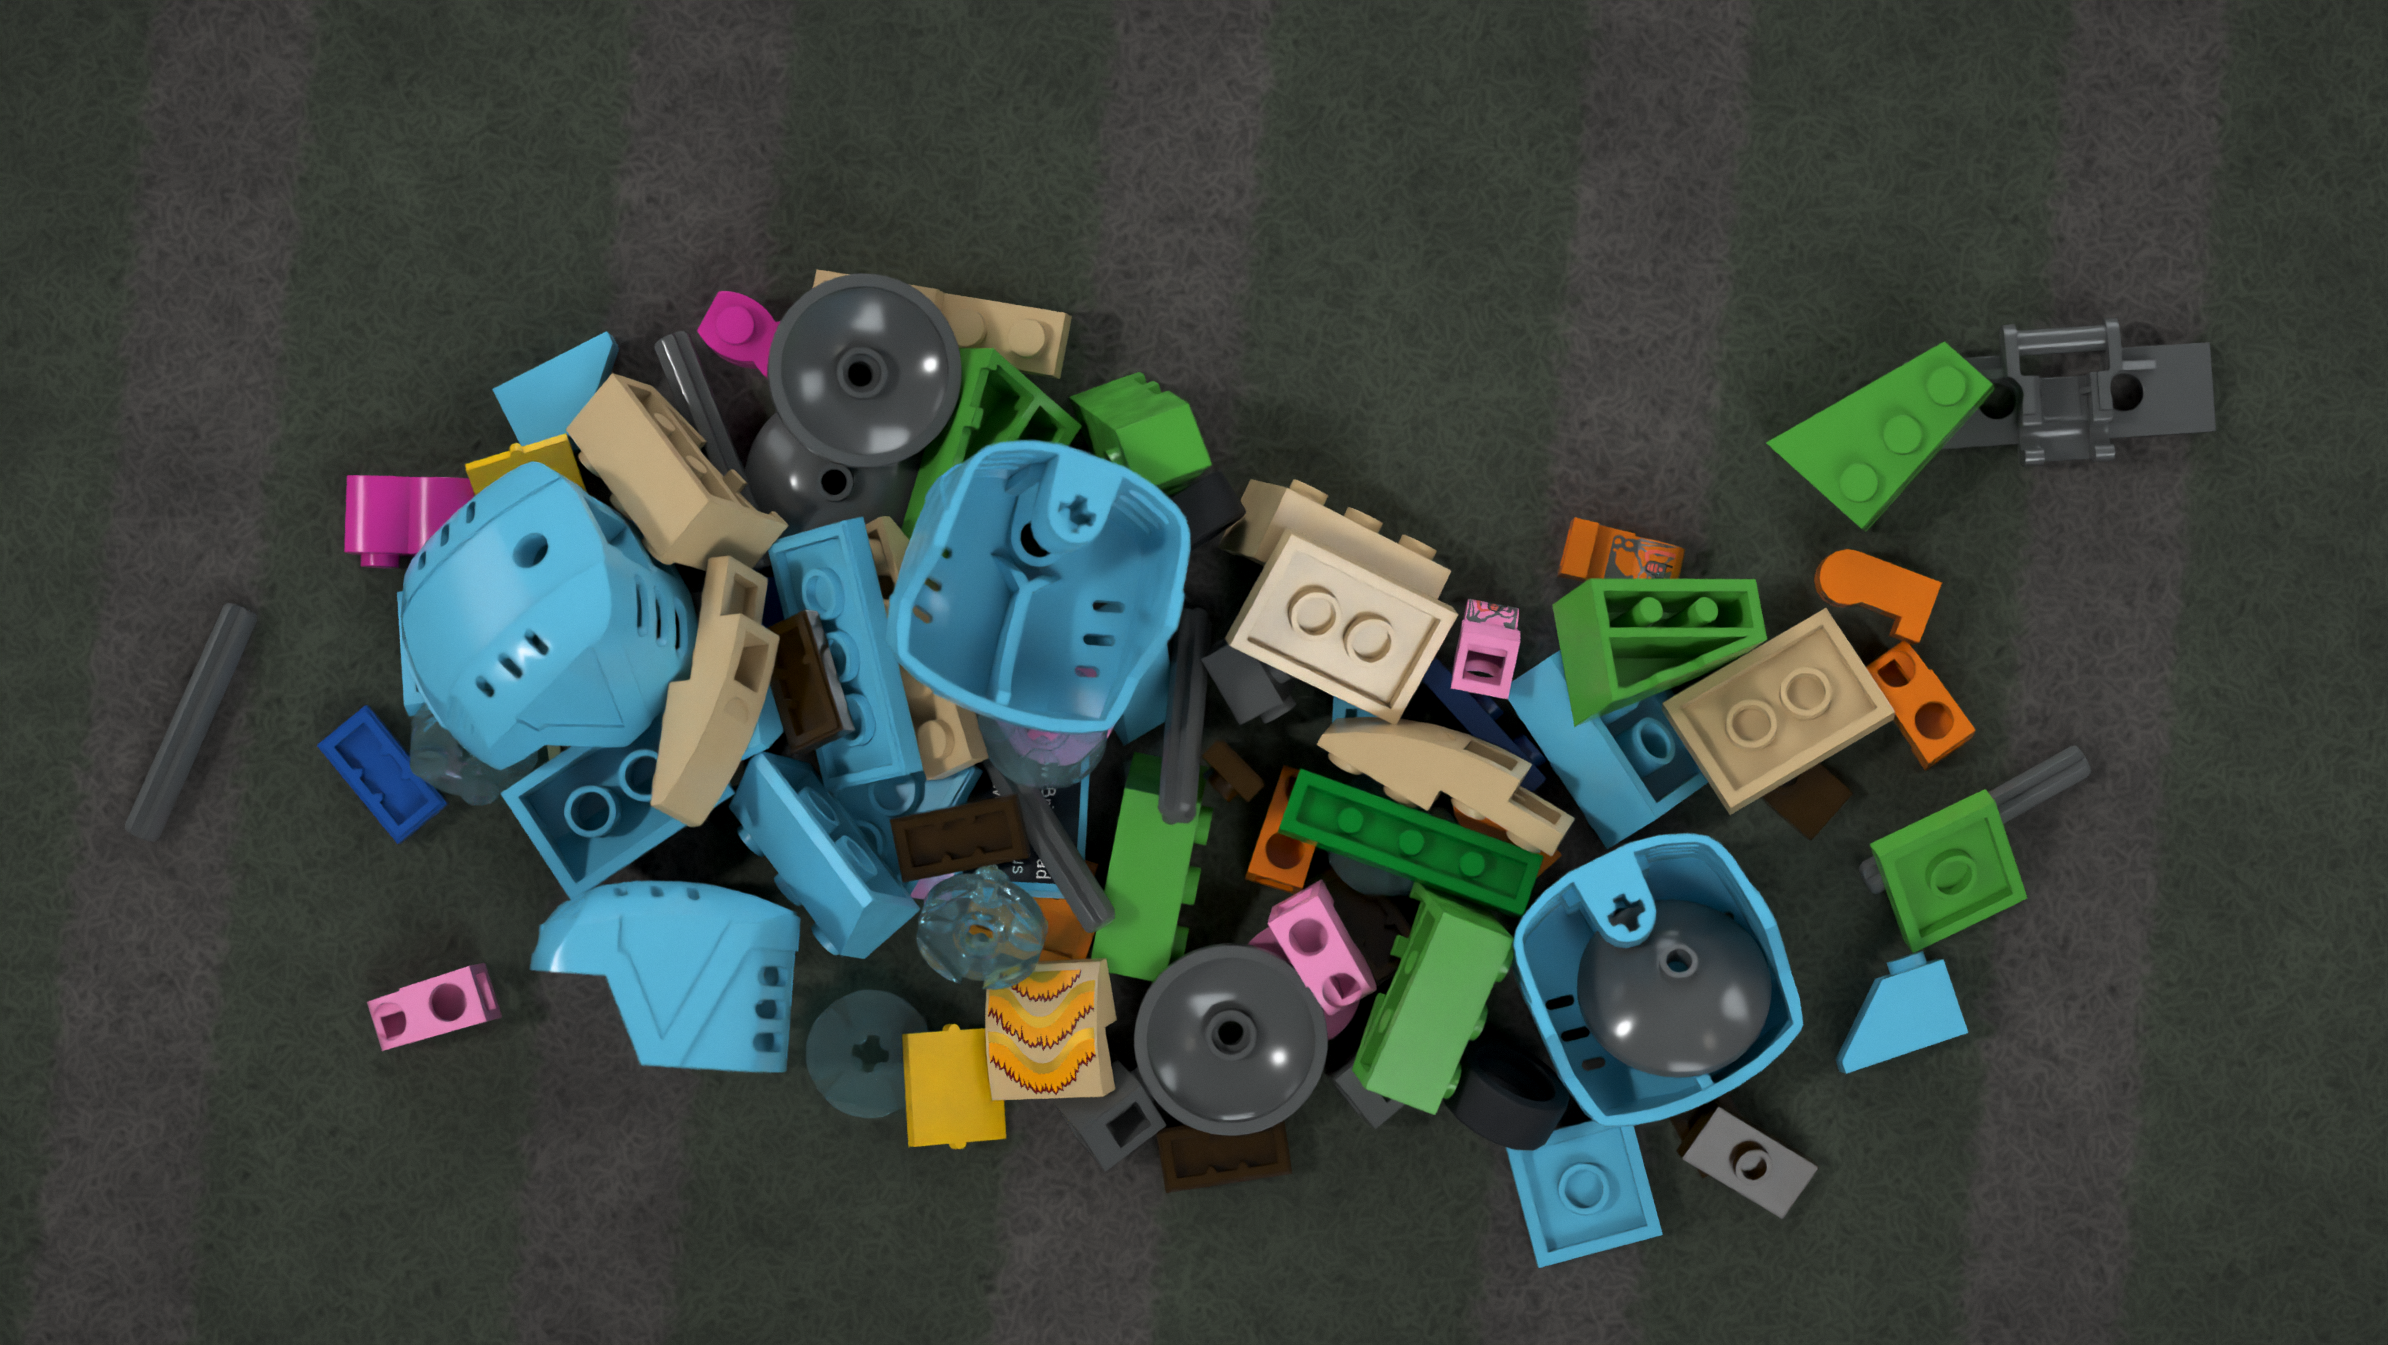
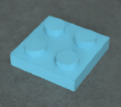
[1505,1119,1663,1268]

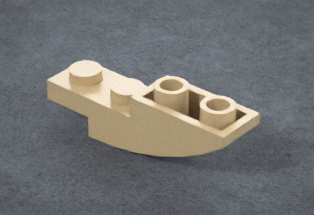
[813,269,1072,379]
[865,516,989,781]
[650,555,780,827]
[1317,717,1576,856]

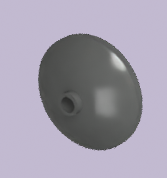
[767,273,962,468]
[745,412,925,539]
[1577,899,1772,1078]
[1134,943,1328,1136]

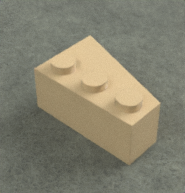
[565,373,789,571]
[1218,479,1451,600]

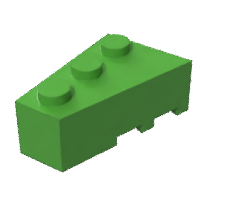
[1766,341,1995,532]
[901,348,1081,558]
[1069,372,1212,496]
[1552,578,1767,727]
[1091,752,1214,982]
[1352,882,1514,1115]

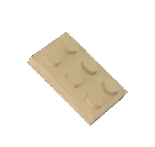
[1225,527,1458,724]
[1662,608,1895,815]

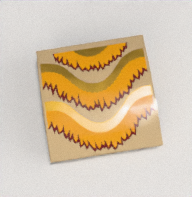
[985,958,1117,1100]

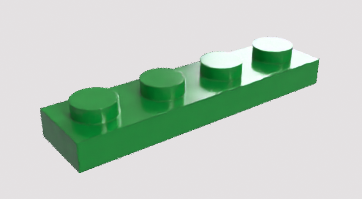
[1277,768,1544,920]

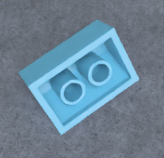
[1508,650,1708,849]
[500,708,735,900]
[729,751,921,959]

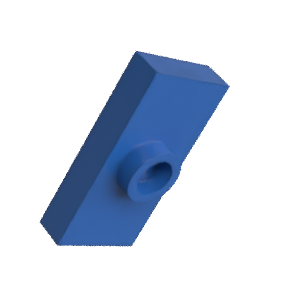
[317,705,450,844]

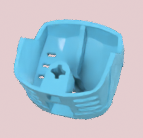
[886,440,1190,735]
[400,461,698,770]
[1512,834,1803,1127]
[530,881,801,1072]

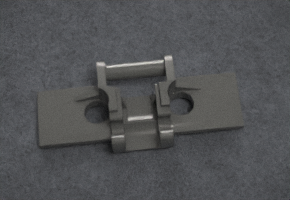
[1903,318,2216,467]

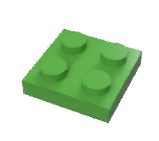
[1870,789,2028,953]

